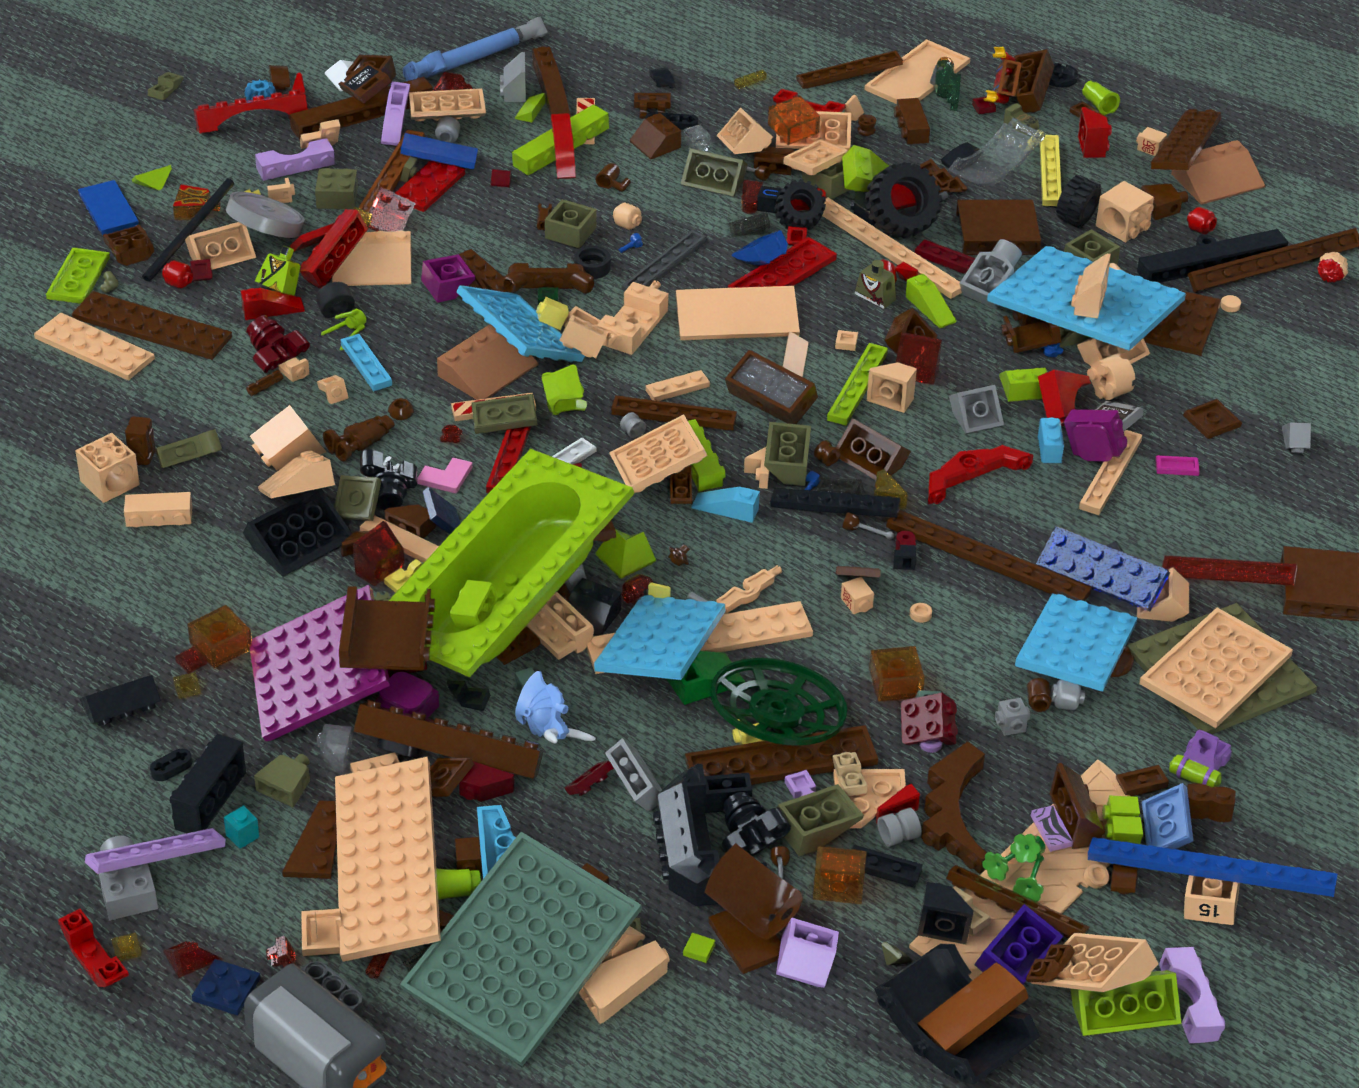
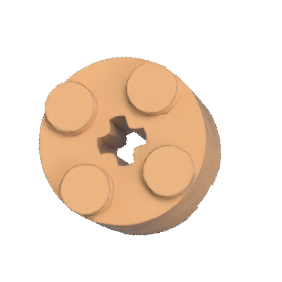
[1087,354,1135,400]

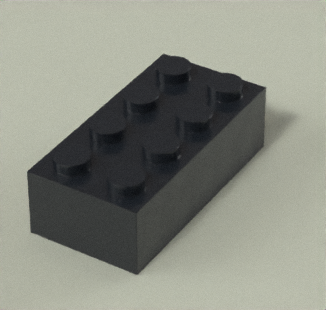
[170,733,246,833]

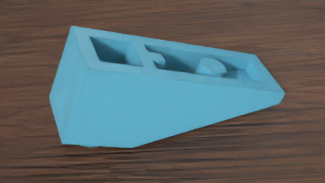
[691,487,760,523]

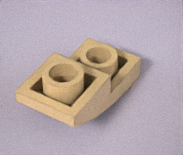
[833,752,867,796]

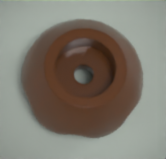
[388,398,414,420]

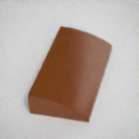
[917,962,1029,1055]

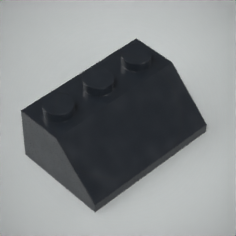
[79,675,161,726]

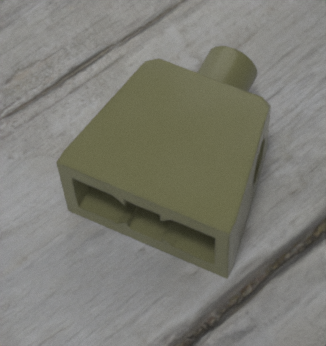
[254,754,310,807]

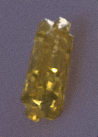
[734,70,767,89]

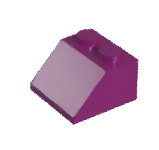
[421,254,475,303]

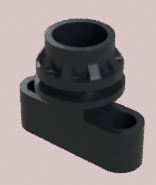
[360,449,417,510]
[722,792,791,856]

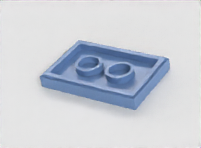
[1142,783,1193,849]

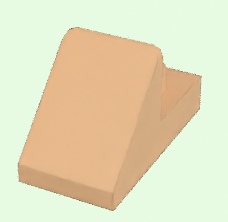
[744,447,770,489]

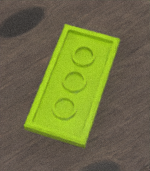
[46,248,110,304]

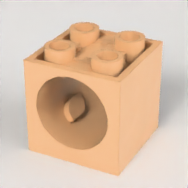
[1096,181,1154,243]
[75,433,140,503]

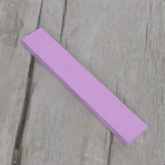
[85,828,226,874]

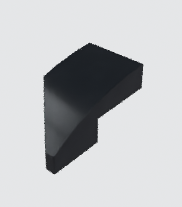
[649,67,675,88]
[447,680,491,711]

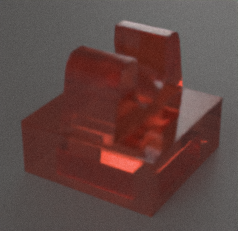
[266,935,296,967]

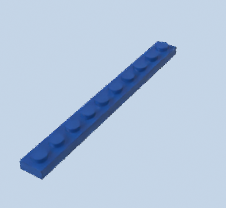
[1088,837,1338,897]

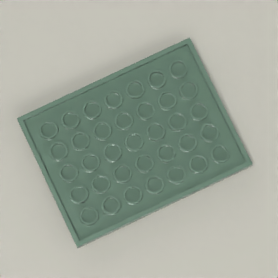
[400,832,642,1067]

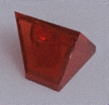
[163,941,223,978]

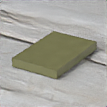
[471,394,537,434]

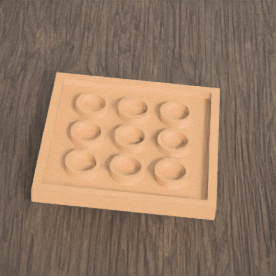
[609,414,707,493]

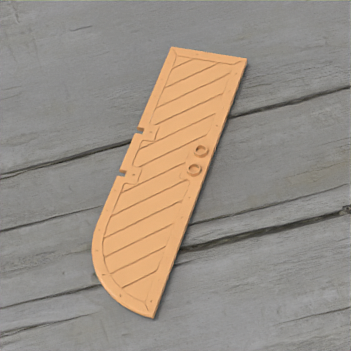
[909,760,1130,981]

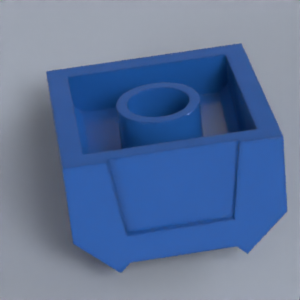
[732,230,788,265]

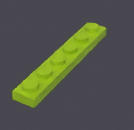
[827,343,888,426]

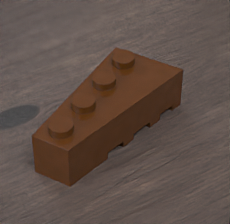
[1014,49,1055,113]

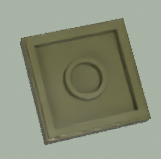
[334,475,381,521]

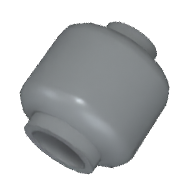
[435,116,460,143]
[1051,679,1085,711]

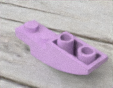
[381,81,410,146]

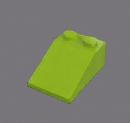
[842,145,889,192]

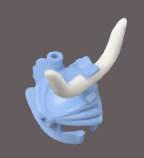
[515,671,596,744]

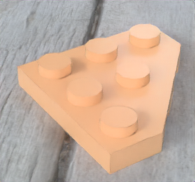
[833,769,906,828]

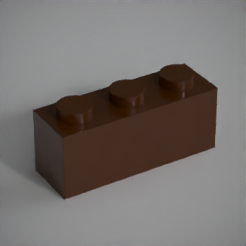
[894,98,930,144]

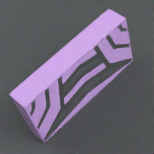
[1030,805,1073,852]

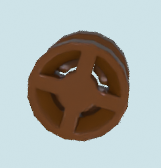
[857,115,876,136]
[814,440,841,467]

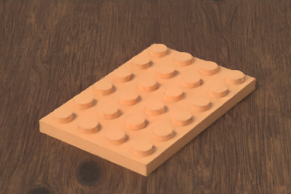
[1139,607,1293,728]

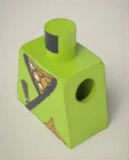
[255,246,301,296]

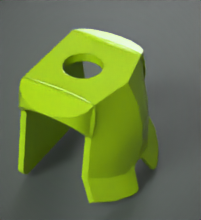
[541,364,587,415]

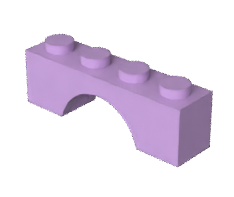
[255,138,335,181]
[1159,947,1225,1043]

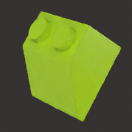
[999,368,1047,402]

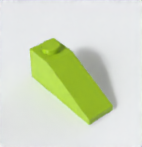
[906,274,956,328]

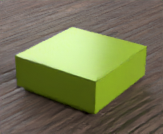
[683,933,715,963]

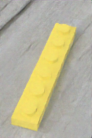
[1039,134,1062,206]

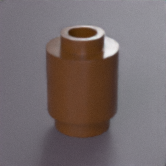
[1027,678,1051,712]

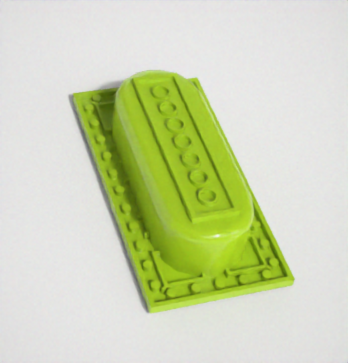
[389,449,635,677]

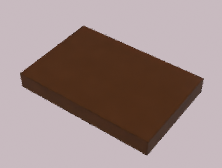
[708,910,781,974]

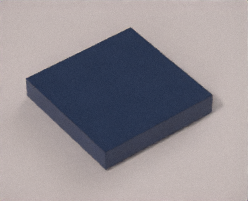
[423,487,460,534]

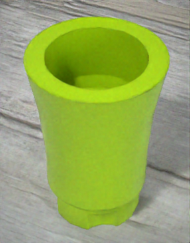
[1082,81,1120,115]
[436,868,481,900]

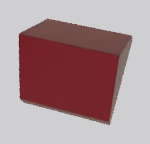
[491,169,512,187]

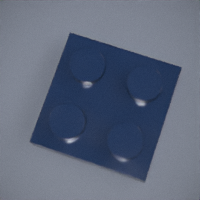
[192,959,261,1016]

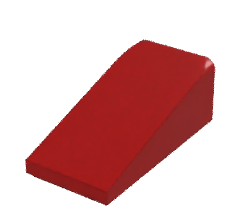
[876,784,920,824]

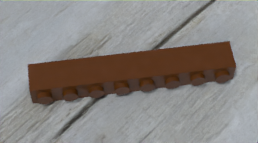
[290,77,433,140]
[354,700,544,779]

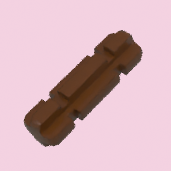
[246,370,283,396]

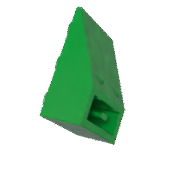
[667,651,745,705]

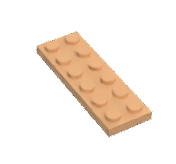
[34,313,155,381]

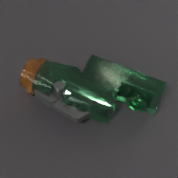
[930,57,961,111]

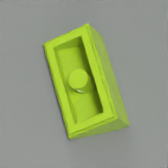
[515,93,545,123]

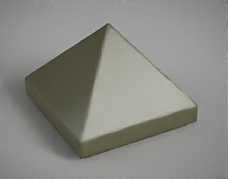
[882,942,911,965]

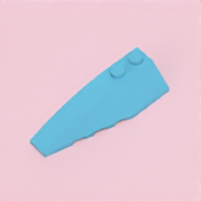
[477,805,516,879]

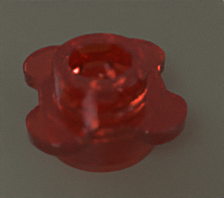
[440,425,462,443]

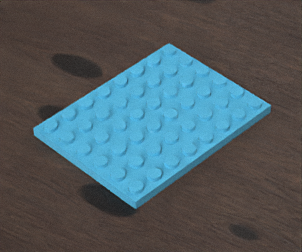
[987,246,1186,351]

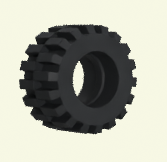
[1056,175,1101,228]
[775,179,826,230]

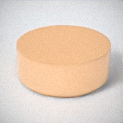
[1220,295,1241,312]
[910,603,932,623]
[1084,863,1109,889]

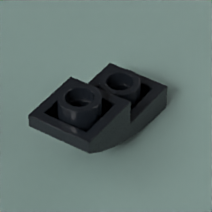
[941,142,982,172]

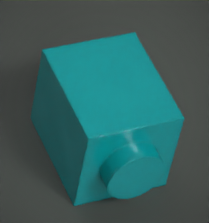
[224,805,260,849]

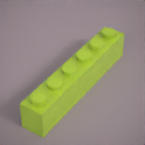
[512,104,609,175]

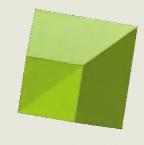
[595,529,656,579]

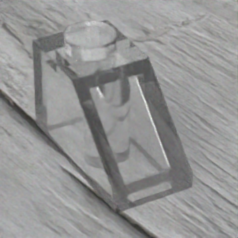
[317,724,353,775]

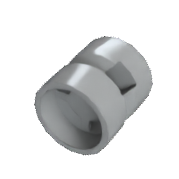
[877,808,921,847]

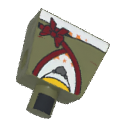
[854,260,896,309]

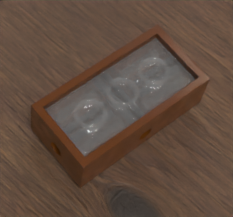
[725,350,818,424]

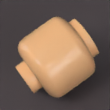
[613,203,642,230]

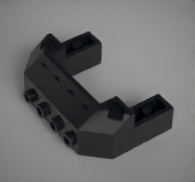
[653,763,767,906]

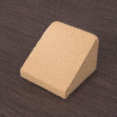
[845,95,864,121]

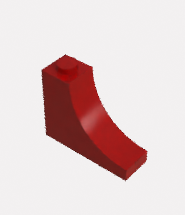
[1038,370,1091,426]

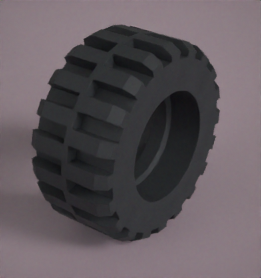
[865,162,942,239]

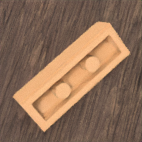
[783,332,809,377]

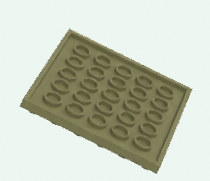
[1127,603,1317,734]

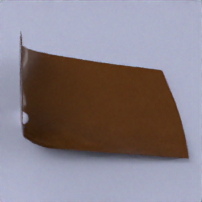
[705,843,803,940]

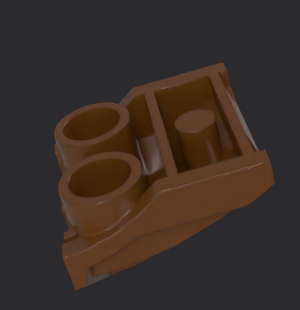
[102,225,154,266]

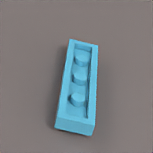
[340,334,392,392]

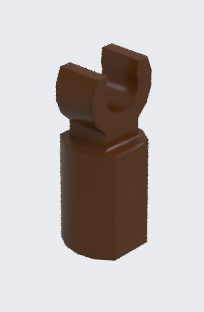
[537,204,552,230]

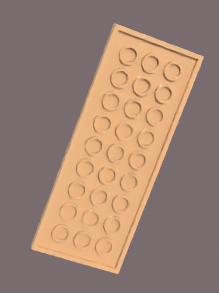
[335,757,441,962]

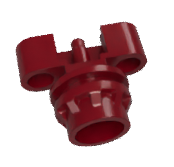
[246,315,310,373]

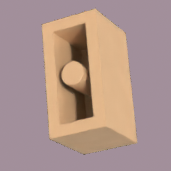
[559,314,608,358]

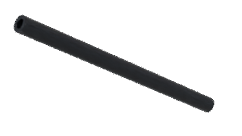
[142,178,234,282]

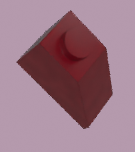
[459,761,515,802]

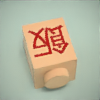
[1136,127,1167,156]
[841,577,874,614]

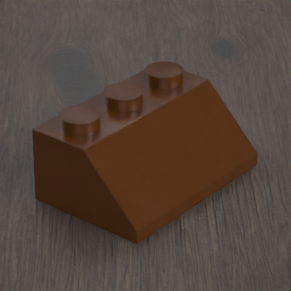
[836,418,911,483]
[1050,763,1105,849]

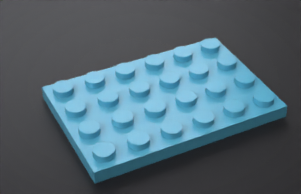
[457,285,585,363]
[1015,593,1137,692]
[594,595,726,680]

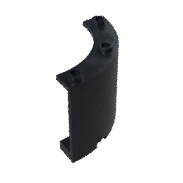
[874,944,1040,1084]

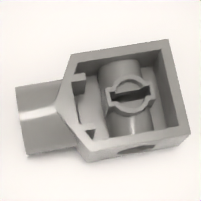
[960,239,1022,309]
[98,836,158,921]

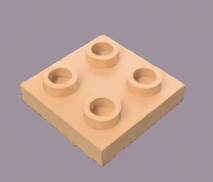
[301,908,341,956]

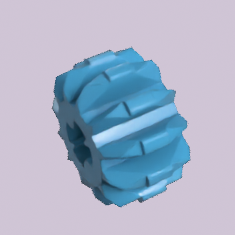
[245,79,276,100]

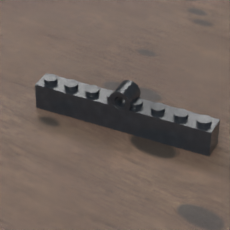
[1137,229,1289,283]

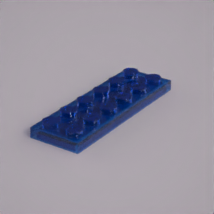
[1036,526,1170,611]

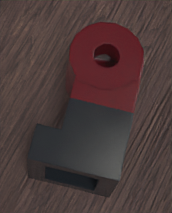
[893,531,916,570]

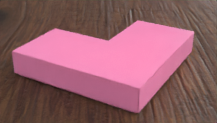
[417,458,473,494]

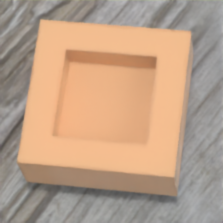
[835,330,858,351]

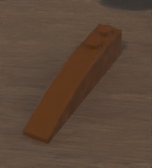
[532,46,571,118]

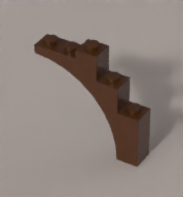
[921,742,987,874]

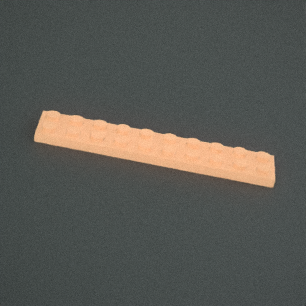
[586,601,813,674]

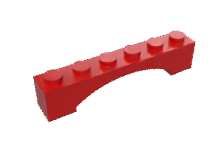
[194,89,308,133]

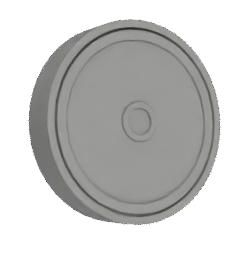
[226,191,305,238]

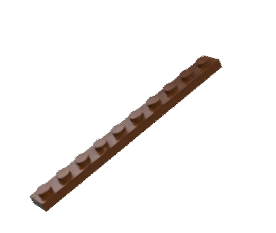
[1188,228,1359,292]
[886,510,1092,601]

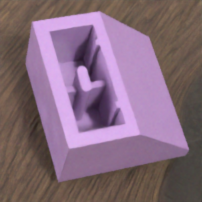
[776,918,839,988]

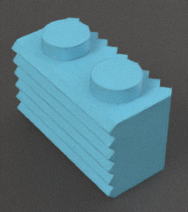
[1038,418,1064,463]

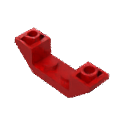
[58,909,129,987]

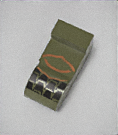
[1004,103,1039,136]

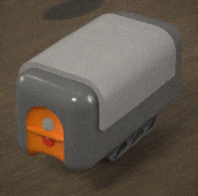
[244,961,387,1088]

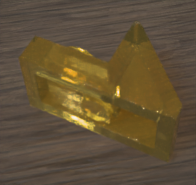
[874,469,908,510]

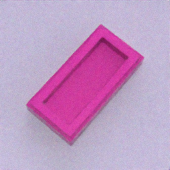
[1155,455,1200,476]

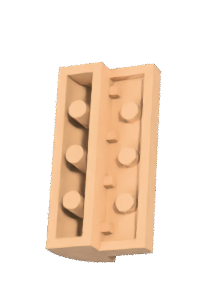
[527,592,594,660]

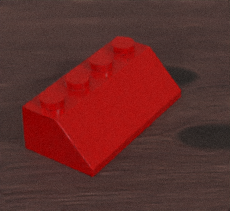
[300,209,368,289]

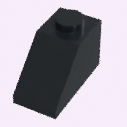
[850,191,876,228]

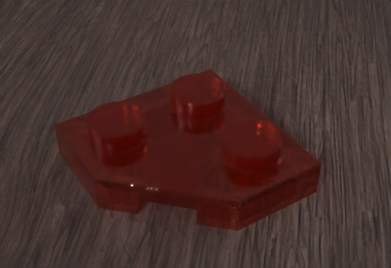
[433,72,473,91]

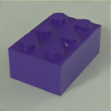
[974,904,1063,985]

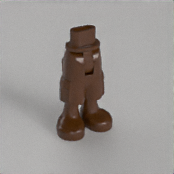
[323,415,395,461]

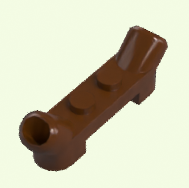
[503,263,595,294]

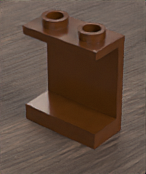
[1001,316,1061,353]

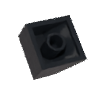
[568,578,621,636]
[917,882,974,945]

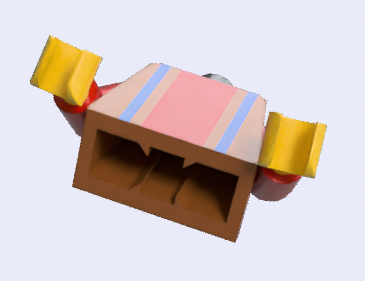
[984,47,1022,104]

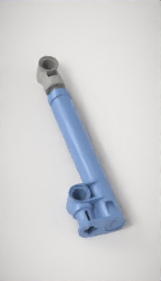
[403,17,548,81]

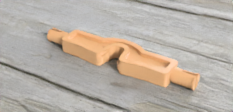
[716,565,782,614]

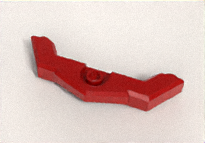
[928,445,1034,504]

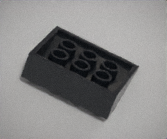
[243,488,352,577]

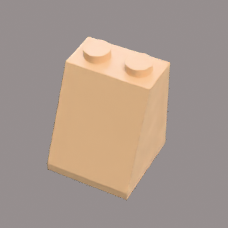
[250,405,326,471]

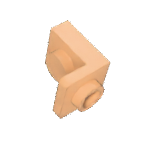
[267,178,295,203]
[278,357,309,382]
[317,375,348,404]

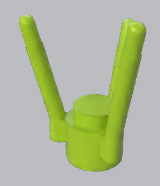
[321,308,366,350]

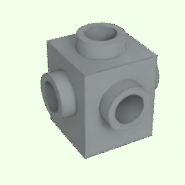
[995,698,1030,736]

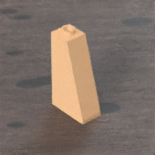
[579,940,670,1024]

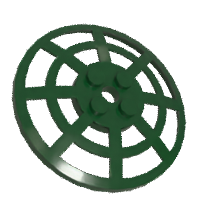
[710,658,847,745]

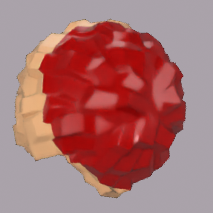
[1317,252,1348,283]

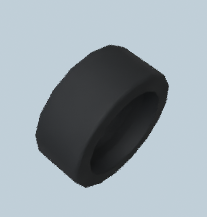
[574,246,611,279]

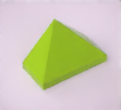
[132,165,172,190]

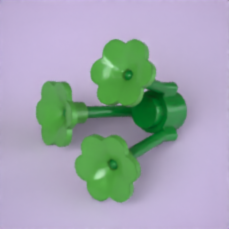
[982,834,1046,902]

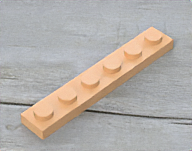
[1079,430,1142,515]

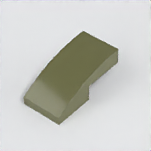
[148,72,183,100]

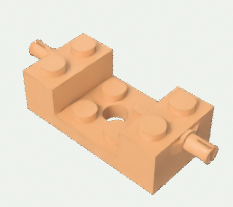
[596,280,668,355]

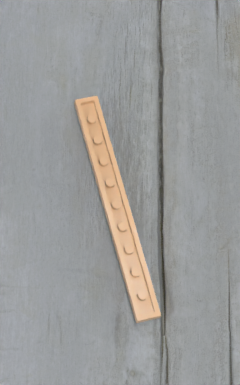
[822,197,962,299]

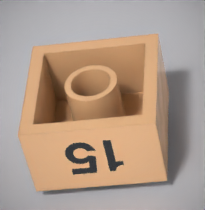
[1184,875,1239,925]

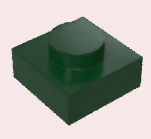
[538,287,558,305]

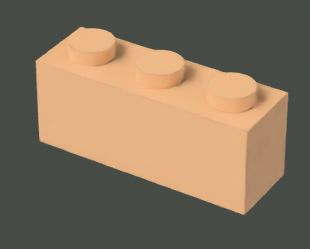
[124,492,192,527]

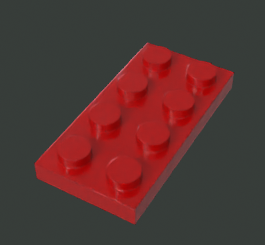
[392,161,465,212]

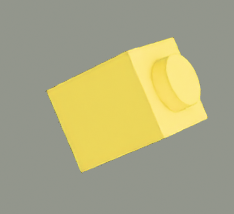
[536,297,569,330]

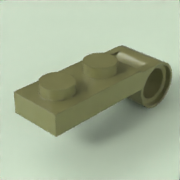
[155,429,222,469]

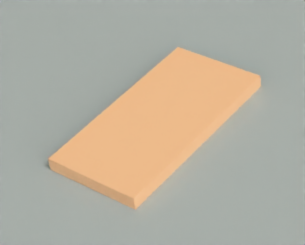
[865,39,970,104]
[676,286,800,340]

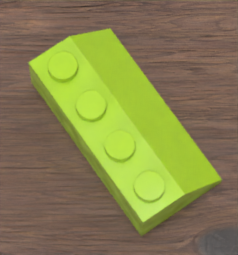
[1071,970,1182,1036]

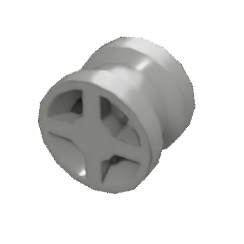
[620,412,646,439]

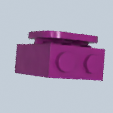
[1064,409,1127,461]
[375,672,439,718]

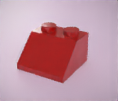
[1078,107,1112,158]

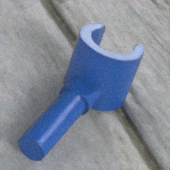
[618,233,643,253]
[805,471,820,490]

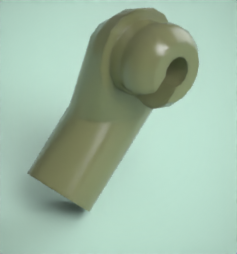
[100,271,119,294]

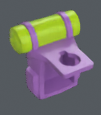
[1169,729,1232,788]

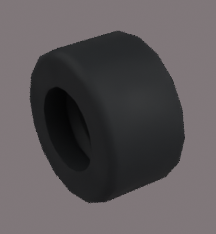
[316,282,355,318]

